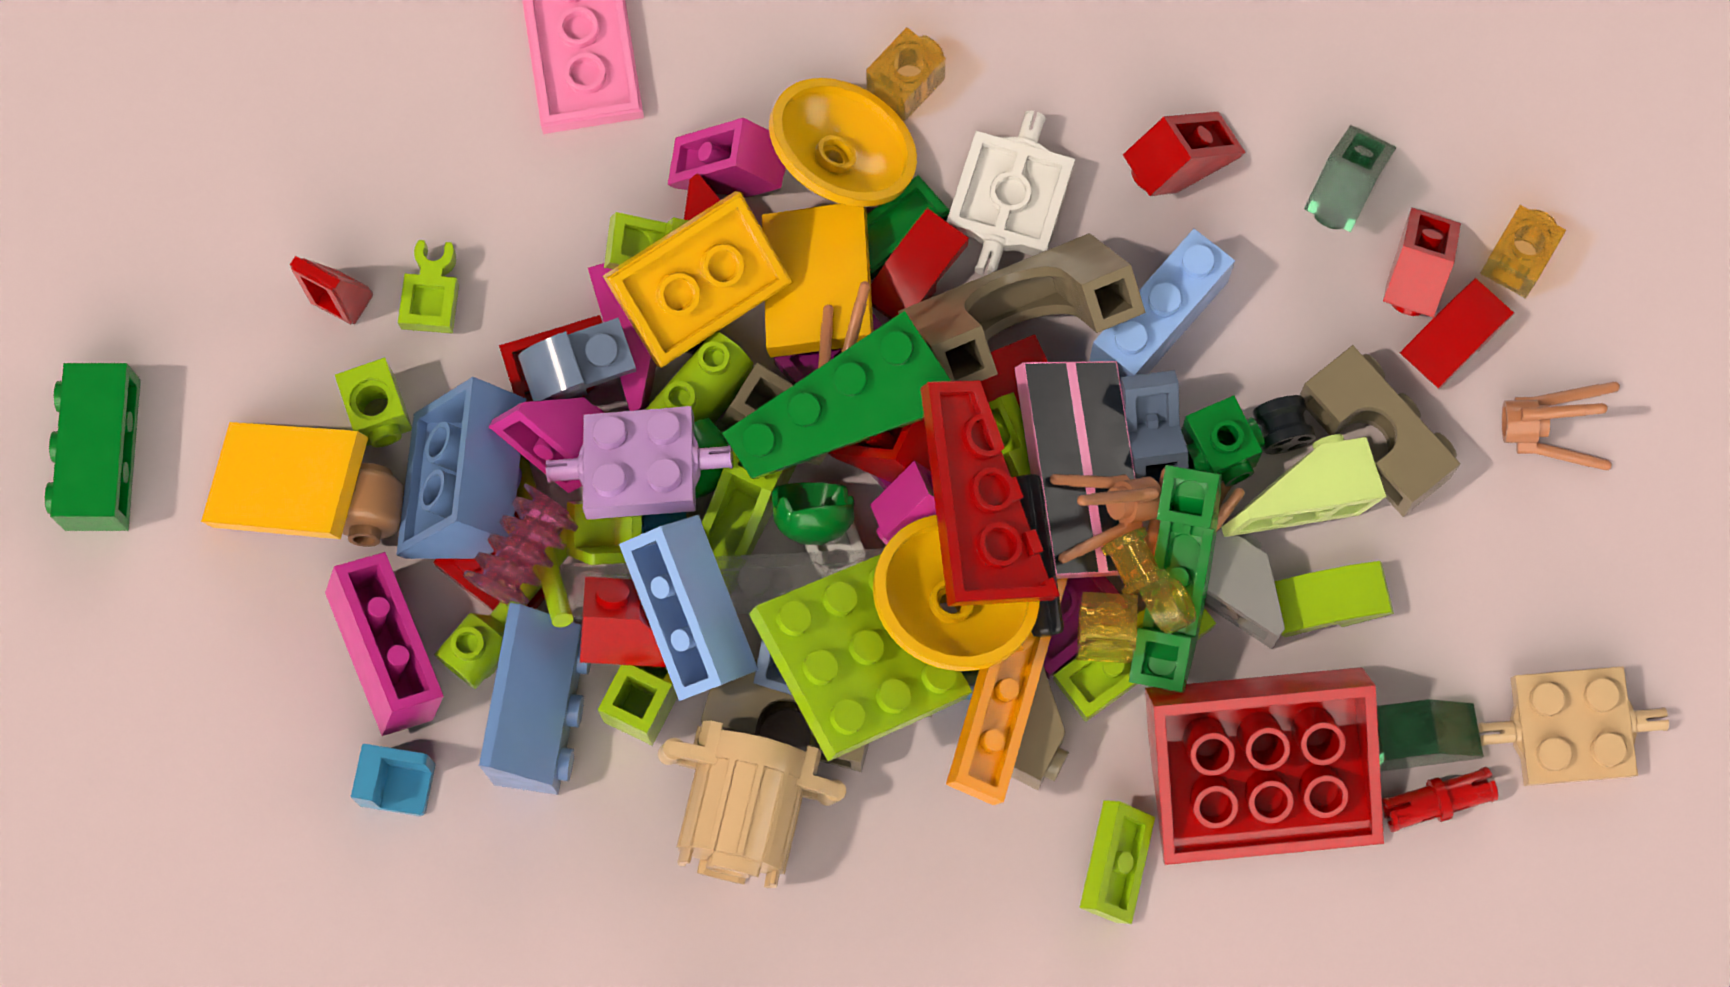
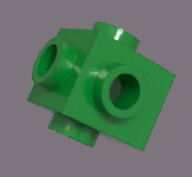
[1181,395,1264,487]

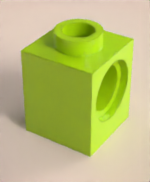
[335,357,412,447]

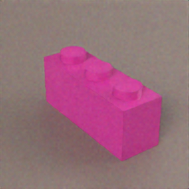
[325,552,444,736]

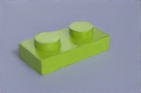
[1079,800,1155,924]

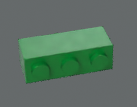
[44,363,141,531]

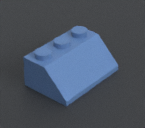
[396,377,526,559]
[479,603,591,795]

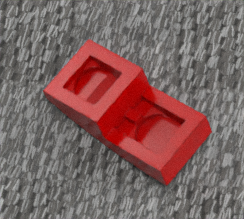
[871,208,969,320]
[1400,277,1515,389]

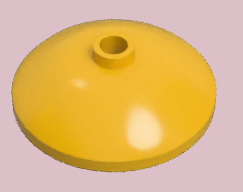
[769,78,917,207]
[873,515,1040,671]

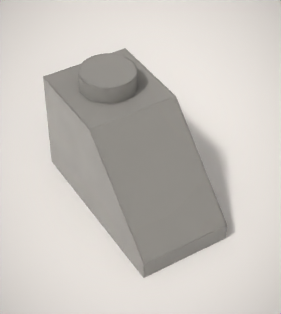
[1205,525,1285,649]

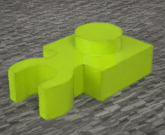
[398,240,459,334]

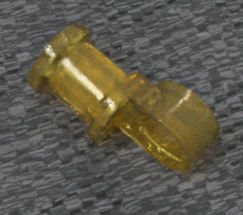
[1100,527,1196,634]

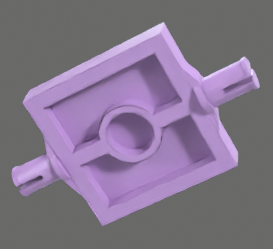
[546,406,733,520]

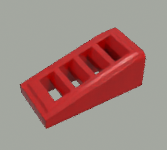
[289,256,373,325]

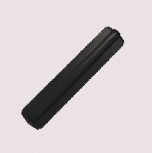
[1016,474,1064,637]

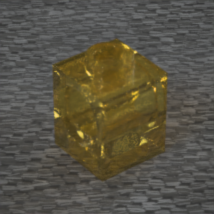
[866,27,946,122]
[1480,205,1566,299]
[1076,592,1138,663]

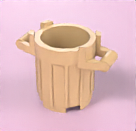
[658,721,846,888]

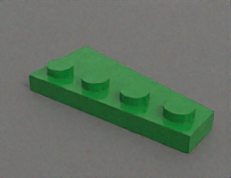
[722,311,951,480]

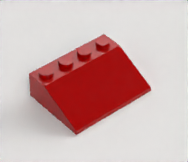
[1145,667,1384,865]

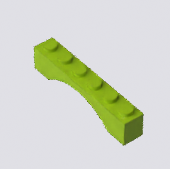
[598,451,797,746]

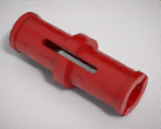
[1382,767,1499,832]

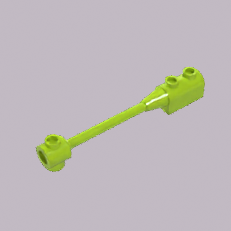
[434,332,754,690]

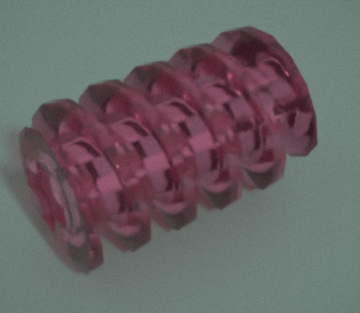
[463,483,579,606]

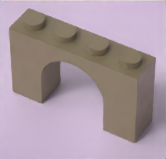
[898,233,1146,381]

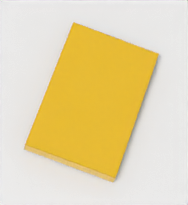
[603,191,793,368]
[762,204,873,358]
[201,422,368,539]

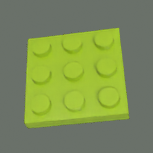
[749,554,973,761]

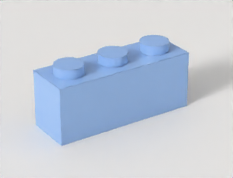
[1089,229,1235,389]
[619,515,758,701]

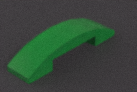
[1129,465,1222,693]

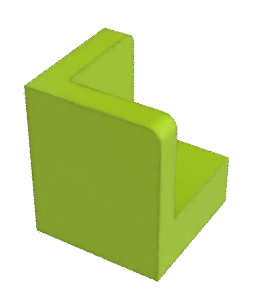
[566,501,642,565]

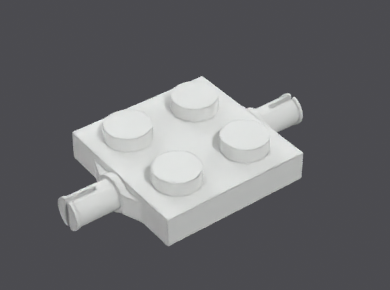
[946,110,1075,276]

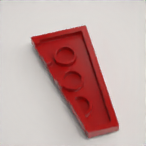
[921,380,1060,607]

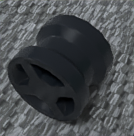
[1253,395,1316,454]

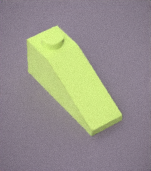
[1221,434,1386,537]

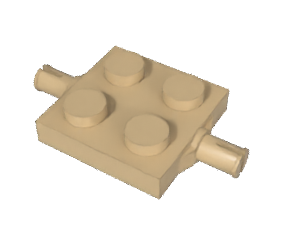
[1478,666,1669,786]

